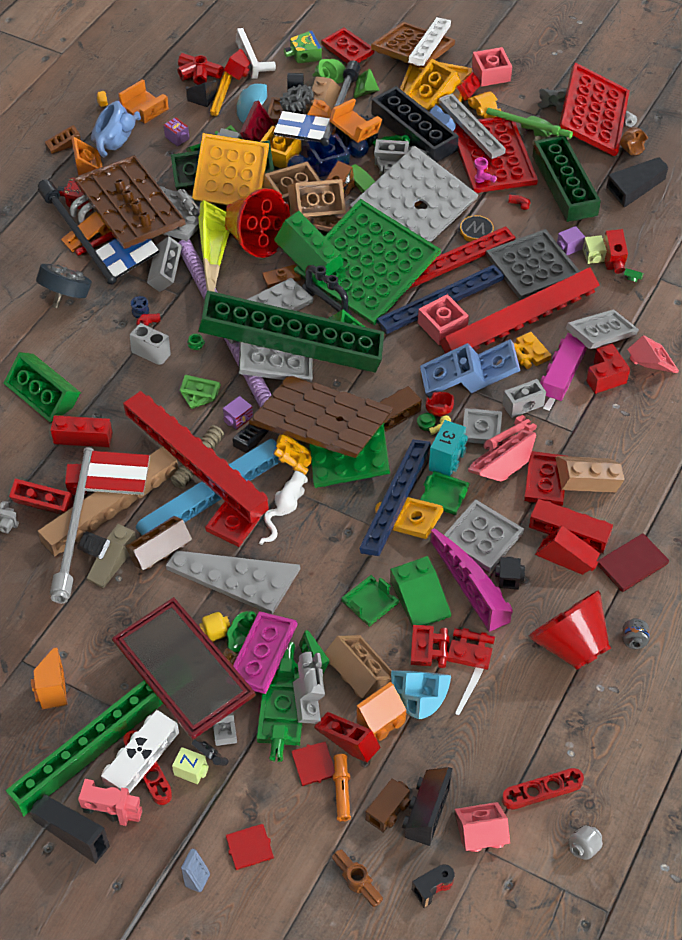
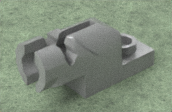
[293,652,325,724]

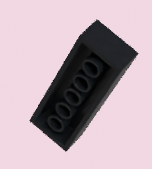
[371,86,459,163]

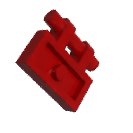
[411,625,450,668]
[448,628,495,670]

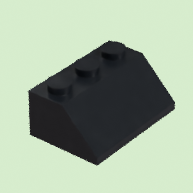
[402,767,453,846]

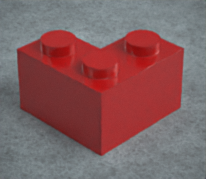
[586,343,630,394]

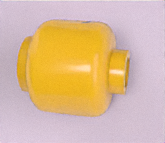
[199,612,231,642]

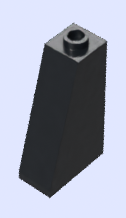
[606,157,668,207]
[30,795,110,864]

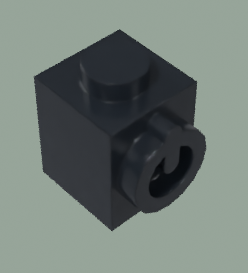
[495,557,525,590]

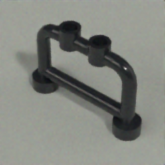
[302,265,352,316]

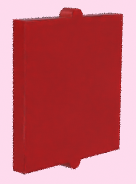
[291,742,335,786]
[226,824,274,870]

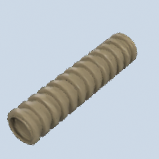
[171,425,224,489]

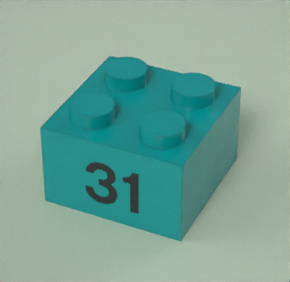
[429,420,468,477]

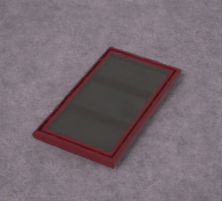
[112,597,256,739]

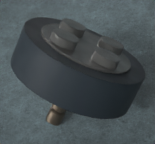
[36,263,92,308]

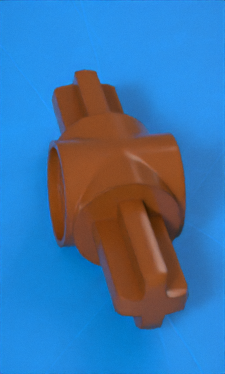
[332,850,383,907]

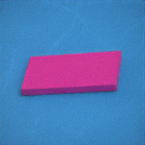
[226,611,298,694]

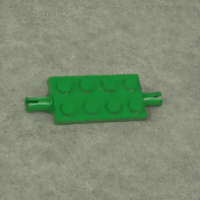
[257,642,302,762]

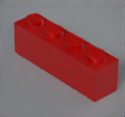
[529,499,613,554]

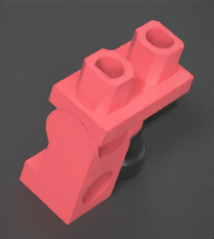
[78,779,142,826]

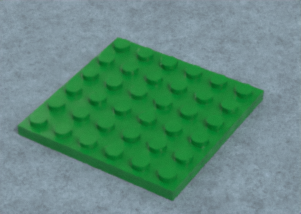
[294,199,441,326]

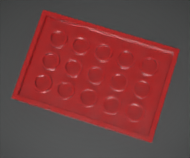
[559,63,630,156]
[453,117,538,193]

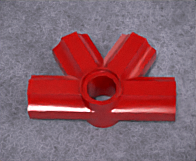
[177,53,224,85]

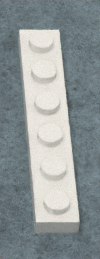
[408,17,451,66]

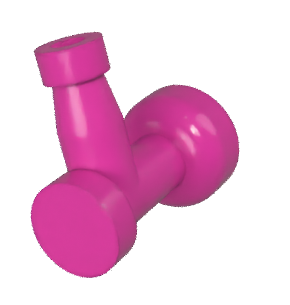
[474,157,497,183]

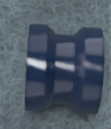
[131,296,150,318]

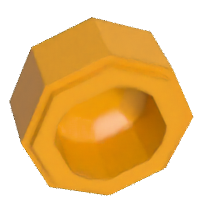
[97,91,108,107]

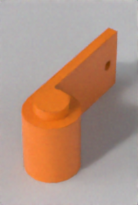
[61,211,111,253]

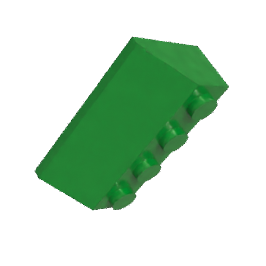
[274,211,343,285]
[3,352,81,423]

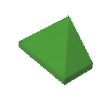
[354,69,379,98]

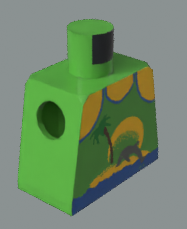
[284,31,322,63]

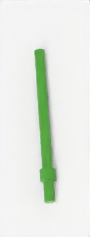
[486,108,573,138]

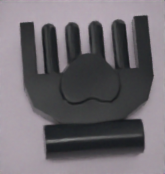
[191,739,229,766]

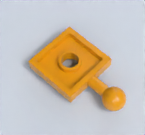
[375,497,444,539]

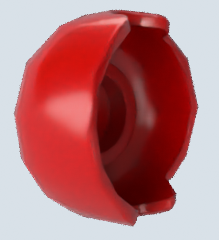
[425,392,454,417]

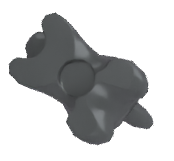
[538,87,567,113]

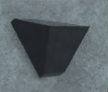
[186,80,217,107]

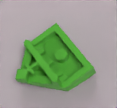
[180,375,221,409]

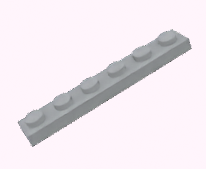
[438,93,506,159]

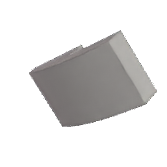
[210,700,237,746]

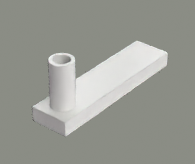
[236,28,276,79]

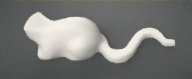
[259,471,308,545]

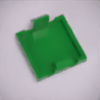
[420,471,470,515]
[341,575,399,627]

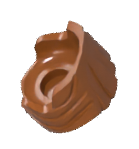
[620,127,648,156]

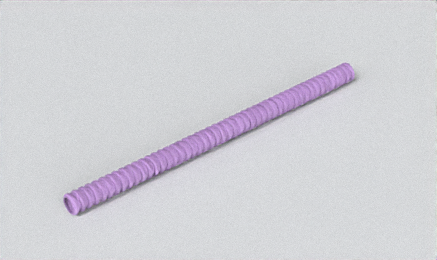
[178,240,271,408]

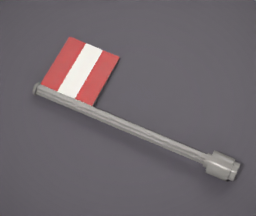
[50,447,150,603]

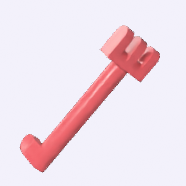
[483,415,537,453]

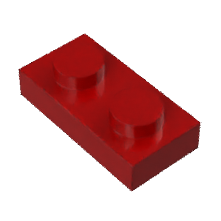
[457,72,481,101]

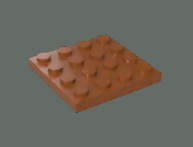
[371,22,455,68]

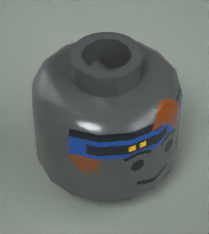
[622,618,649,649]

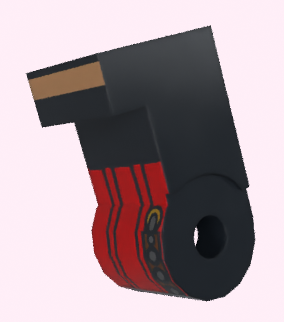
[411,864,455,908]

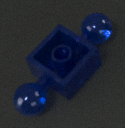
[288,133,369,177]

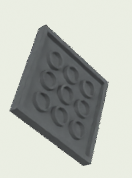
[486,229,580,300]

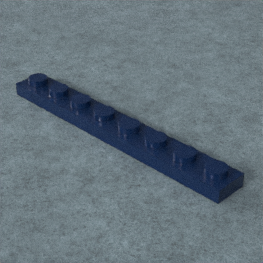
[377,265,504,334]
[359,439,431,556]

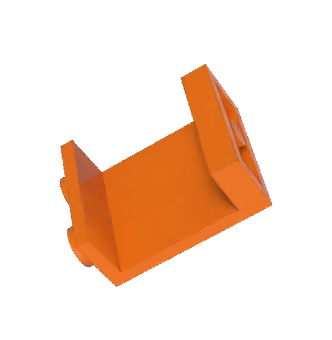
[119,79,169,124]
[329,98,382,143]

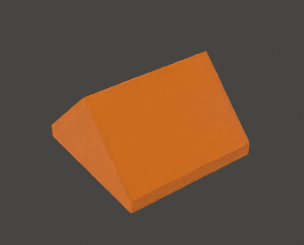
[71,136,103,176]

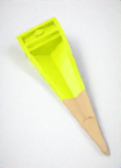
[198,200,230,292]

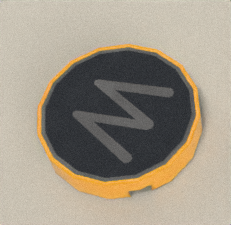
[460,215,494,242]

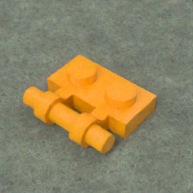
[514,332,552,369]
[273,434,312,475]

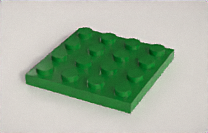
[310,423,390,488]

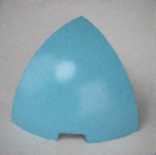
[236,84,267,124]
[391,671,451,719]

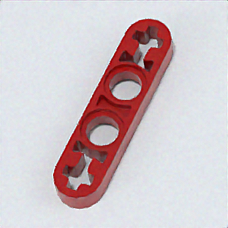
[124,730,172,805]
[502,768,584,810]

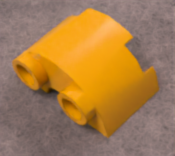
[468,91,501,119]

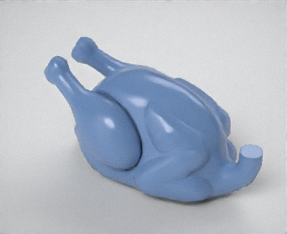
[91,101,141,158]

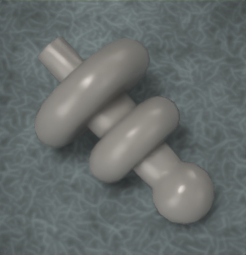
[624,111,637,127]

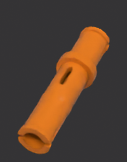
[333,754,351,822]

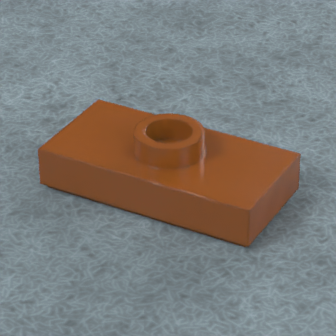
[262,264,301,289]

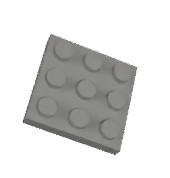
[444,499,524,572]

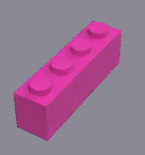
[540,333,587,401]

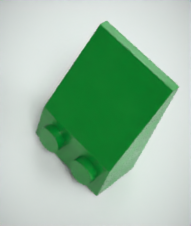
[390,556,452,627]

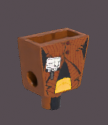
[326,161,355,199]

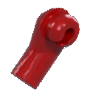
[508,194,531,210]
[136,313,161,326]

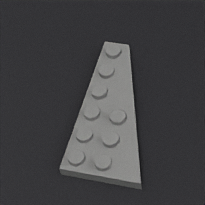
[166,551,300,615]

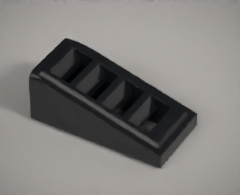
[232,424,269,453]
[77,531,110,559]

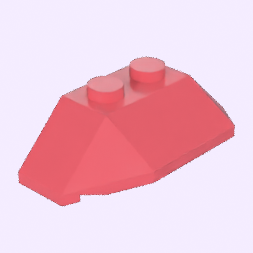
[468,430,536,482]

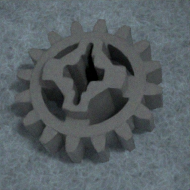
[279,84,314,113]

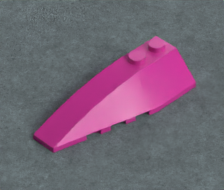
[430,528,513,632]

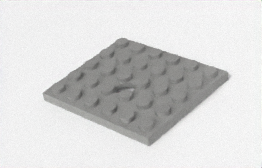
[349,146,478,243]

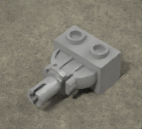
[374,139,409,176]

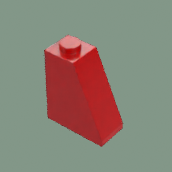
[535,526,600,575]

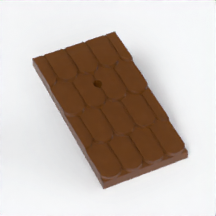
[74,155,186,249]
[249,376,394,458]

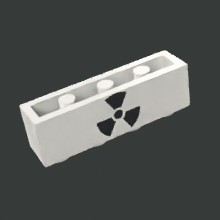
[101,710,179,793]

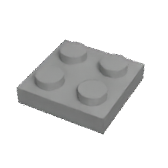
[463,408,502,445]

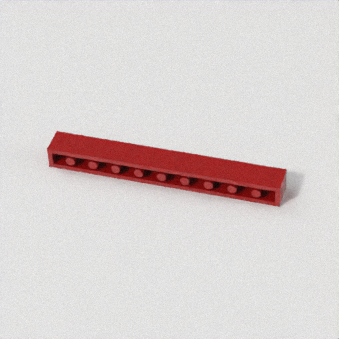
[439,267,600,354]
[123,391,269,523]

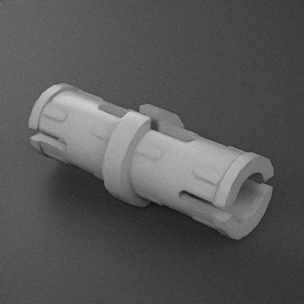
[176,189,199,216]

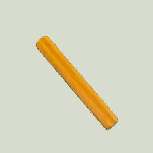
[210,72,232,116]

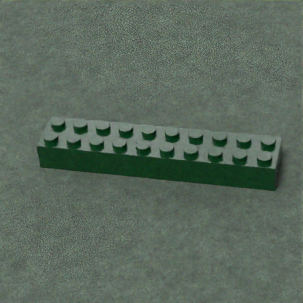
[198,290,384,373]

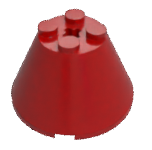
[225,188,290,258]
[528,590,611,670]

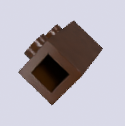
[365,778,411,833]

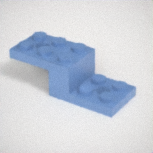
[420,339,520,397]

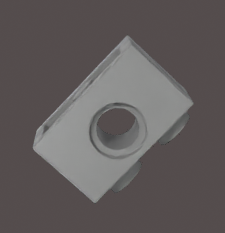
[503,379,546,418]

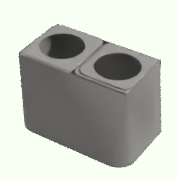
[130,323,171,365]

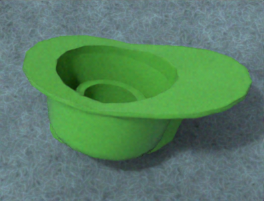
[312,59,345,84]

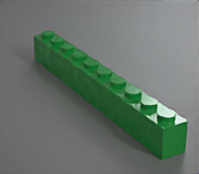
[5,654,192,817]

